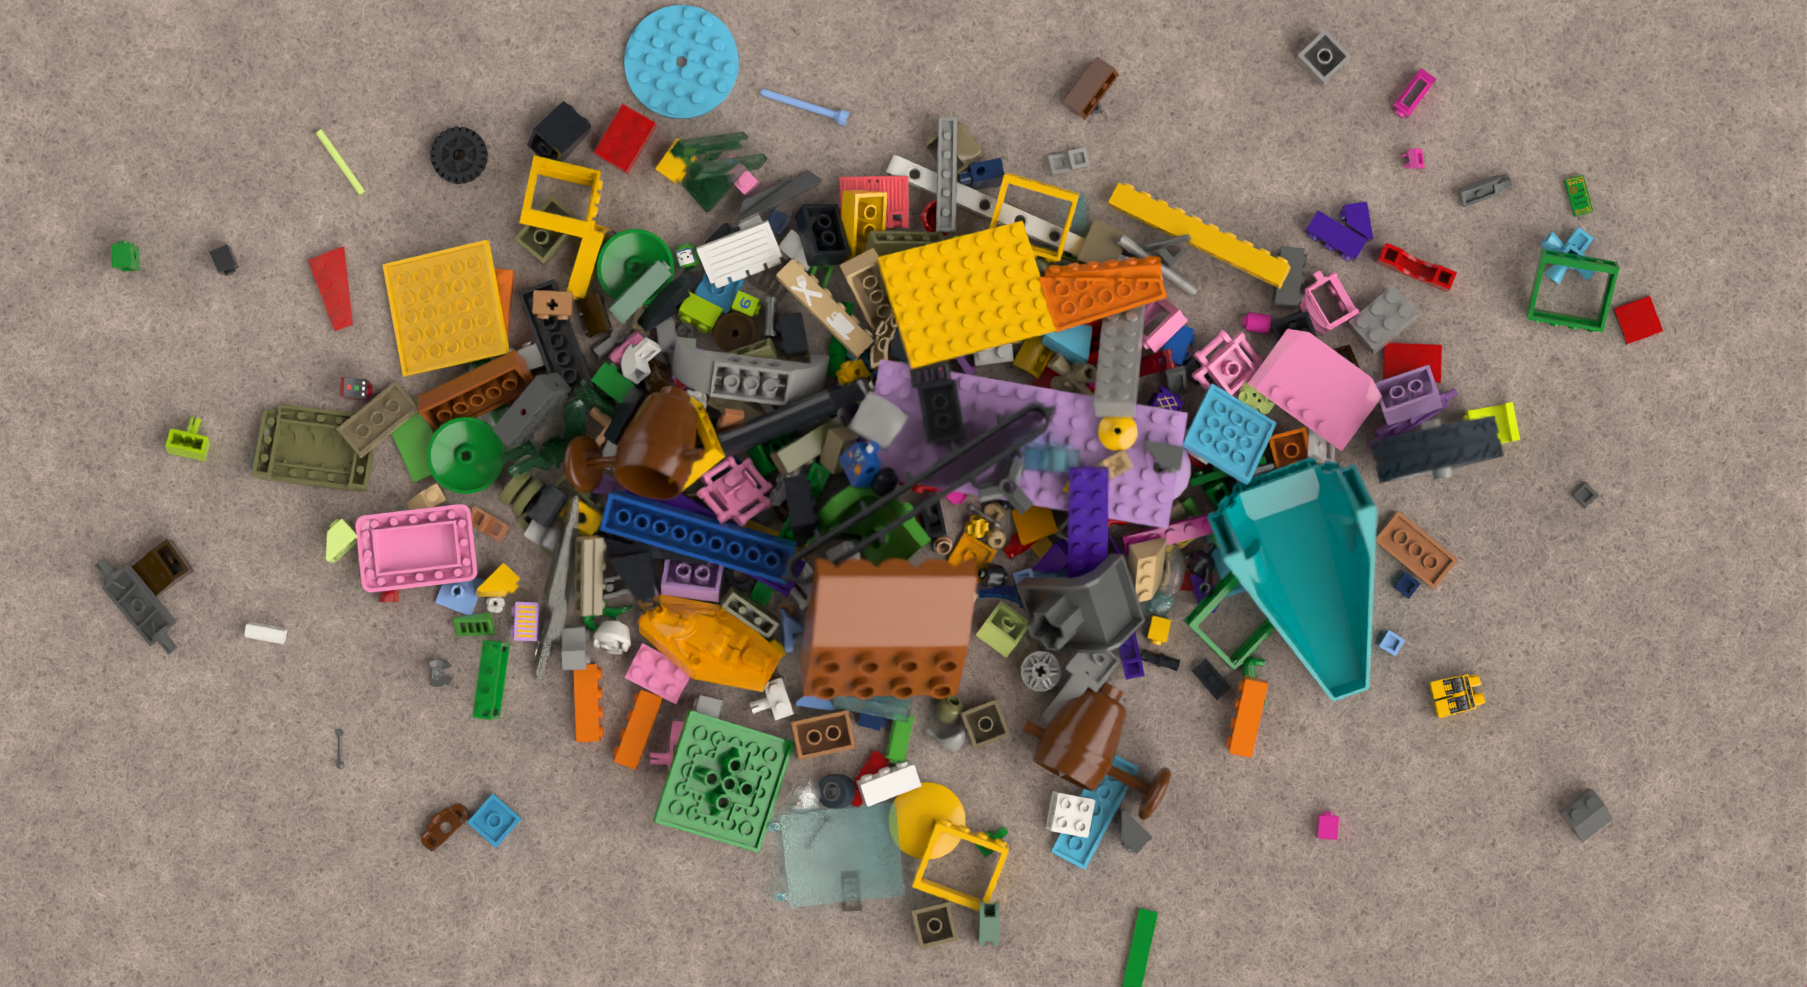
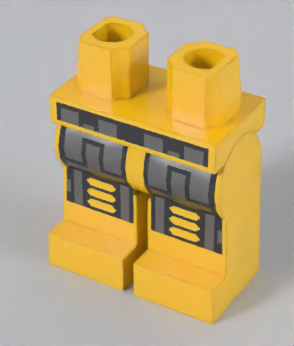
[1428,674,1485,718]

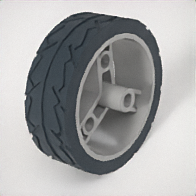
[1370,416,1504,483]

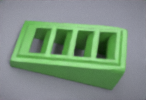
[453,612,495,636]

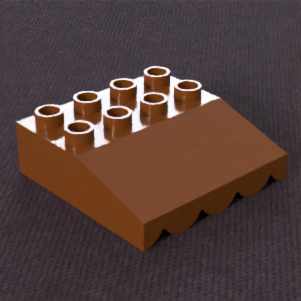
[799,559,977,700]

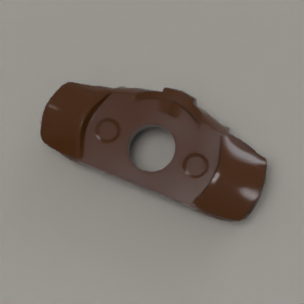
[421,803,470,851]

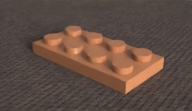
[1376,511,1458,589]

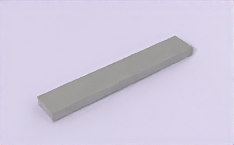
[936,117,957,233]

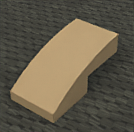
[1095,450,1134,480]

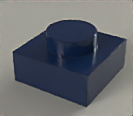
[766,208,791,235]
[1393,572,1421,599]

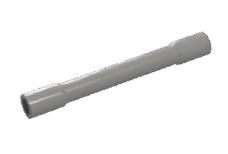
[1116,234,1198,297]

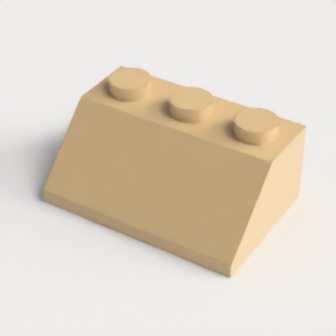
[1127,537,1167,602]

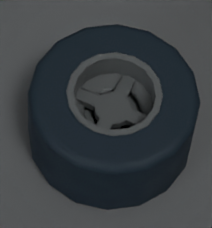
[817,774,855,809]

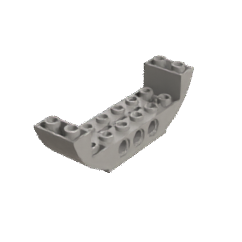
[672,337,830,406]

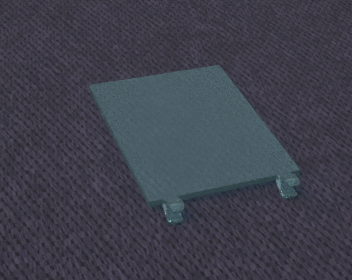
[768,803,905,908]

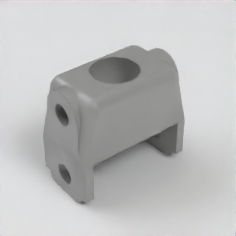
[848,391,910,452]

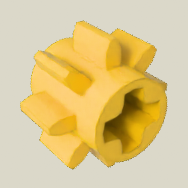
[965,515,989,538]

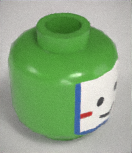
[674,242,701,270]

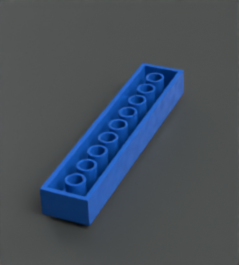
[600,489,798,584]

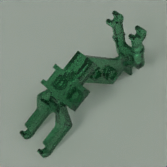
[500,380,617,478]

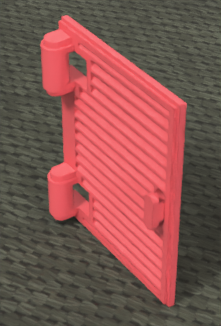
[839,176,909,228]

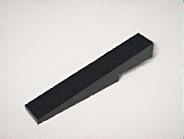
[596,532,709,565]

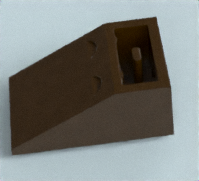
[132,539,194,597]

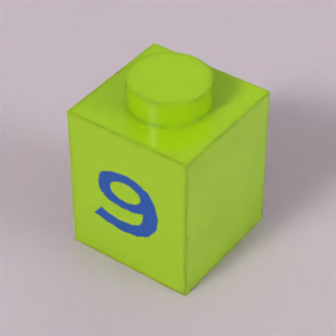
[731,290,762,318]

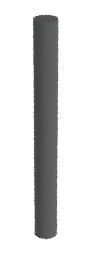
[1121,234,1191,257]

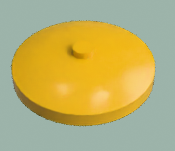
[889,782,966,860]

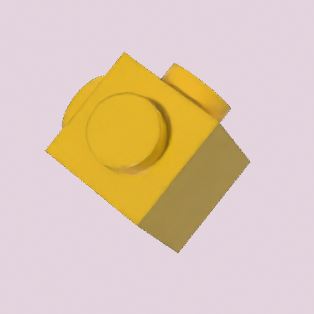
[835,358,871,384]

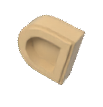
[984,502,1008,524]

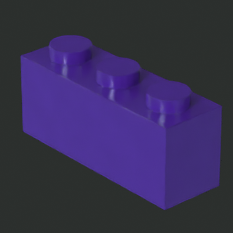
[1305,210,1367,262]

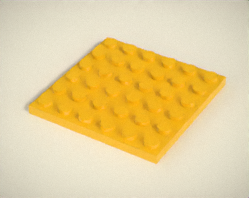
[382,240,510,377]

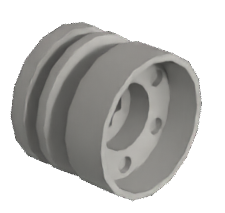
[1020,651,1061,691]

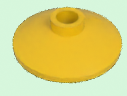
[1098,417,1137,451]

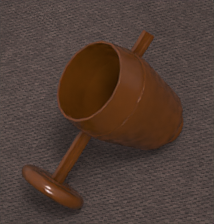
[564,386,705,500]
[1023,682,1171,820]

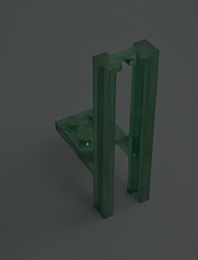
[669,132,768,212]

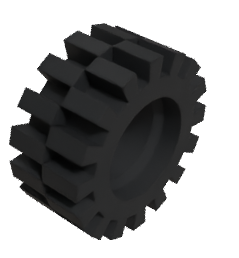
[723,567,757,592]

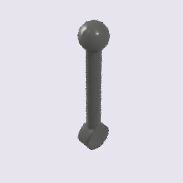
[336,729,344,769]

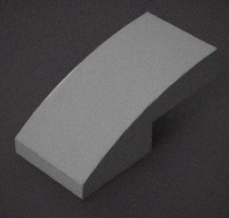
[1046,147,1090,176]

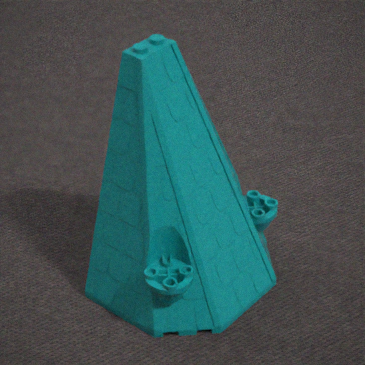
[1207,458,1377,701]

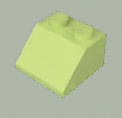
[326,519,358,563]
[976,601,1029,658]

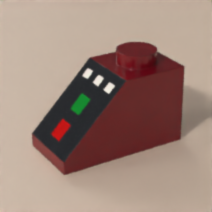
[340,377,373,400]

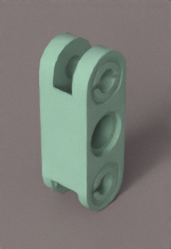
[979,901,1000,946]

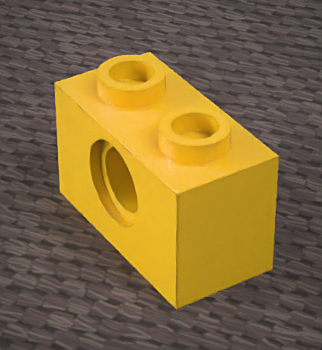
[559,496,604,536]

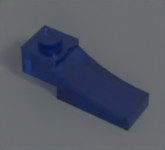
[979,585,1025,612]

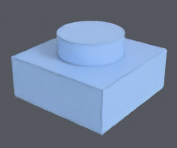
[1378,630,1405,656]

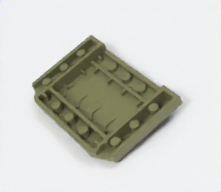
[252,404,375,492]

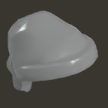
[925,726,968,752]

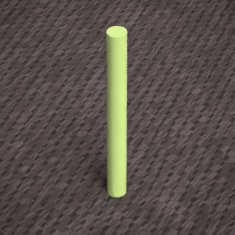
[315,129,365,195]

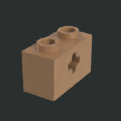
[533,290,574,320]

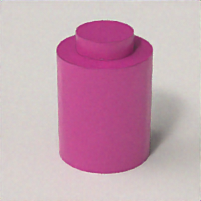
[1242,312,1271,334]

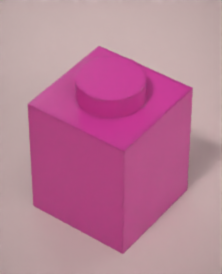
[1316,811,1339,840]

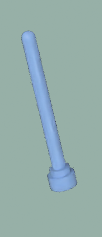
[760,89,849,126]

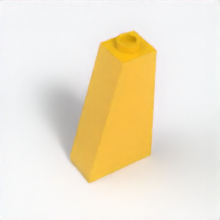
[567,224,610,300]

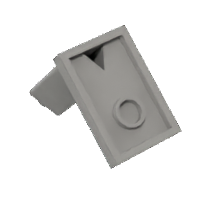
[1042,651,1122,724]

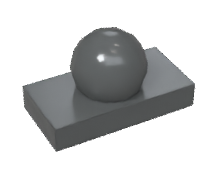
[1165,365,1187,395]

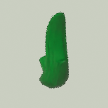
[581,600,633,632]
[1242,656,1266,707]

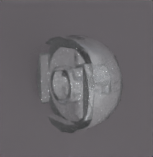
[784,774,821,814]

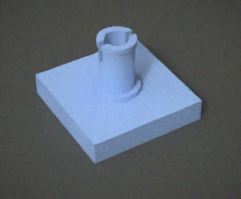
[435,577,485,615]

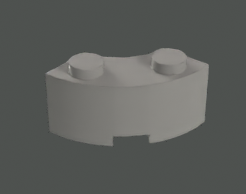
[561,624,591,670]

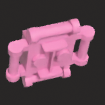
[1191,330,1264,399]
[696,456,774,527]

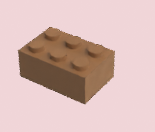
[791,710,856,760]

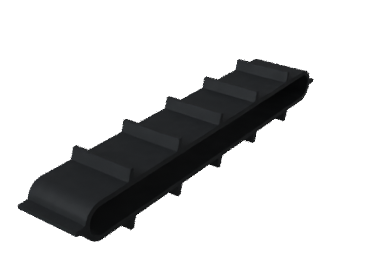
[780,403,1057,585]

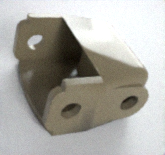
[925,120,985,178]

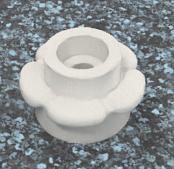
[486,597,505,613]

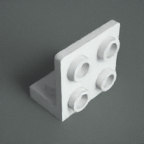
[1045,791,1095,838]

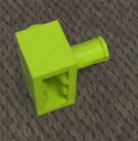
[165,417,210,462]

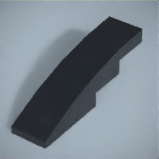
[637,265,703,333]

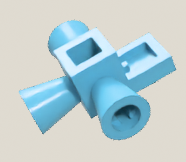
[1540,227,1595,285]

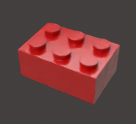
[593,103,657,175]

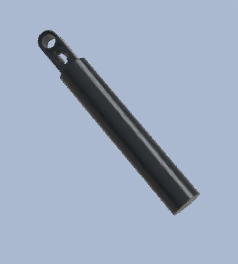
[695,377,870,461]

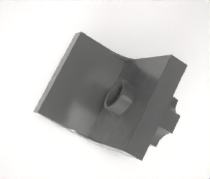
[1016,554,1145,654]

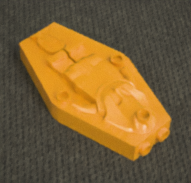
[637,594,781,692]

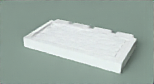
[696,220,782,288]

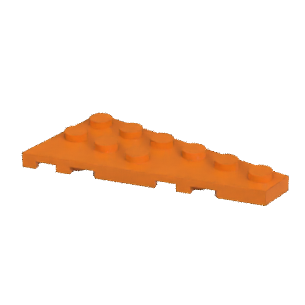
[1038,277,1167,333]

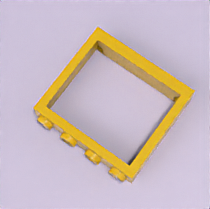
[519,156,603,239]
[989,172,1080,263]
[668,396,725,491]
[912,819,1009,911]

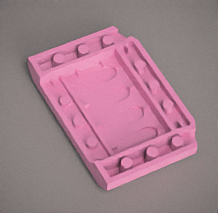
[1247,329,1382,451]

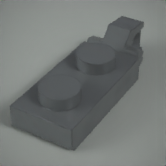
[1458,174,1512,207]

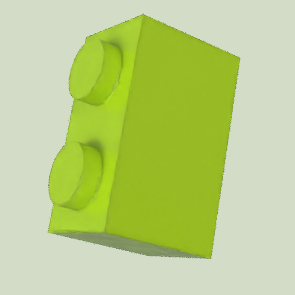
[677,292,723,334]

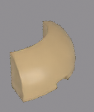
[870,310,899,372]

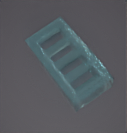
[1070,193,1086,233]

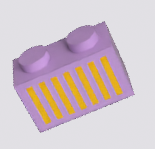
[511,602,540,641]

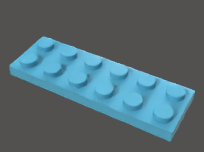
[1051,755,1139,870]

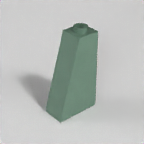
[608,260,672,324]

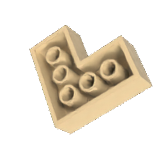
[839,248,892,334]

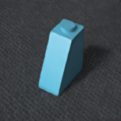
[1041,325,1092,365]

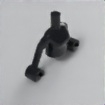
[1163,542,1217,597]

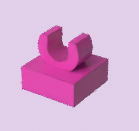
[1402,148,1425,169]

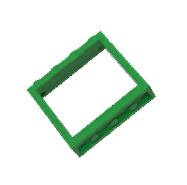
[1526,249,1620,333]
[1183,570,1275,670]
[472,640,511,720]

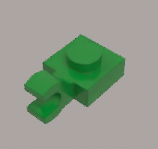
[974,826,1008,858]

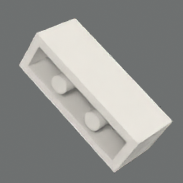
[856,760,921,806]

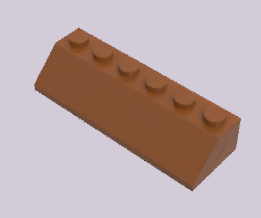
[418,350,534,431]

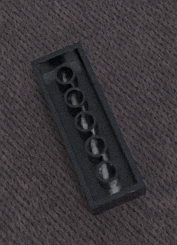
[518,279,596,400]

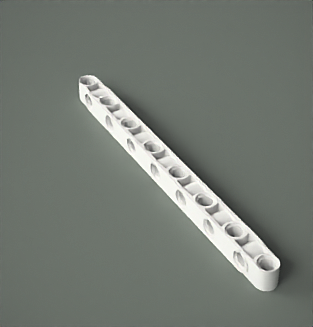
[886,155,1128,261]

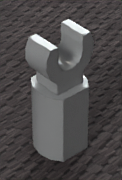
[592,329,625,359]

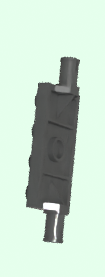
[95,558,178,655]

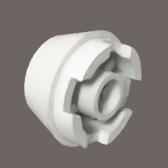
[593,621,631,655]

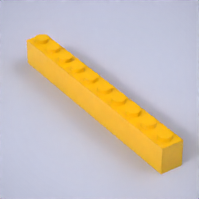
[1108,182,1291,289]

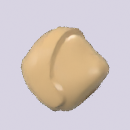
[986,527,1006,548]

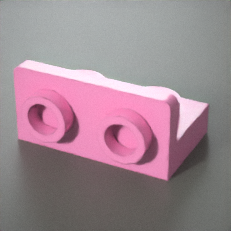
[608,331,644,370]

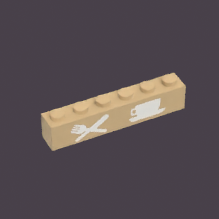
[776,259,874,359]

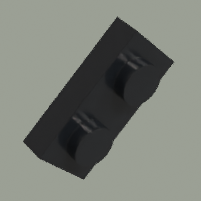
[1192,658,1231,700]

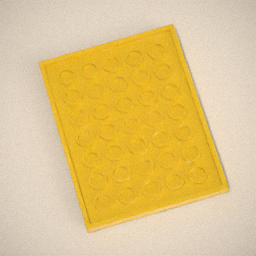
[877,221,1056,369]

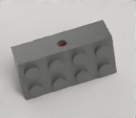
[492,373,572,446]

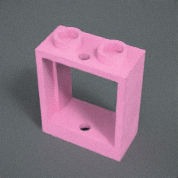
[1142,299,1187,353]

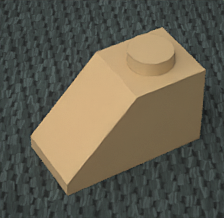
[406,483,449,510]

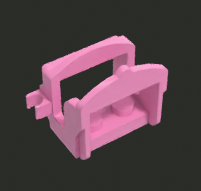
[1299,270,1360,334]

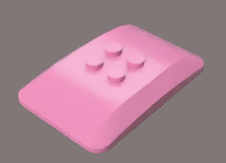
[355,504,477,592]

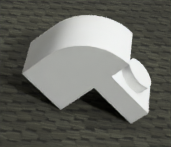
[621,337,661,384]

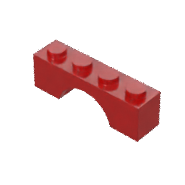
[1376,242,1457,292]

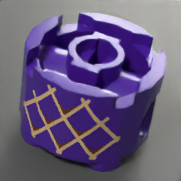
[1146,385,1184,411]

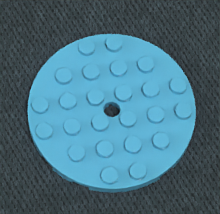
[624,5,739,119]

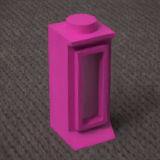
[1391,68,1437,119]

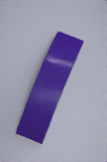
[1118,632,1145,680]

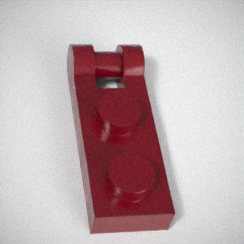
[1139,349,1176,378]

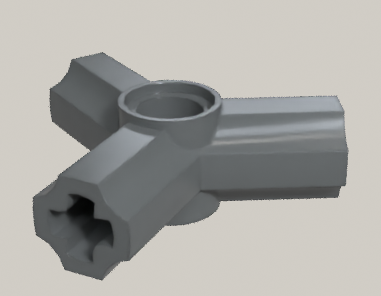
[977,457,1034,515]

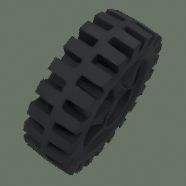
[430,126,488,184]

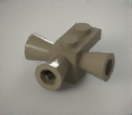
[1047,353,1097,397]

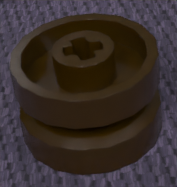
[714,312,757,353]

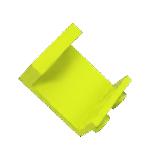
[1462,402,1520,444]

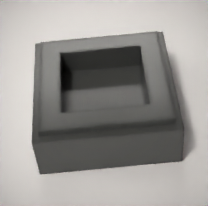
[1571,482,1599,509]

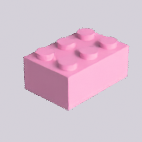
[624,643,691,704]

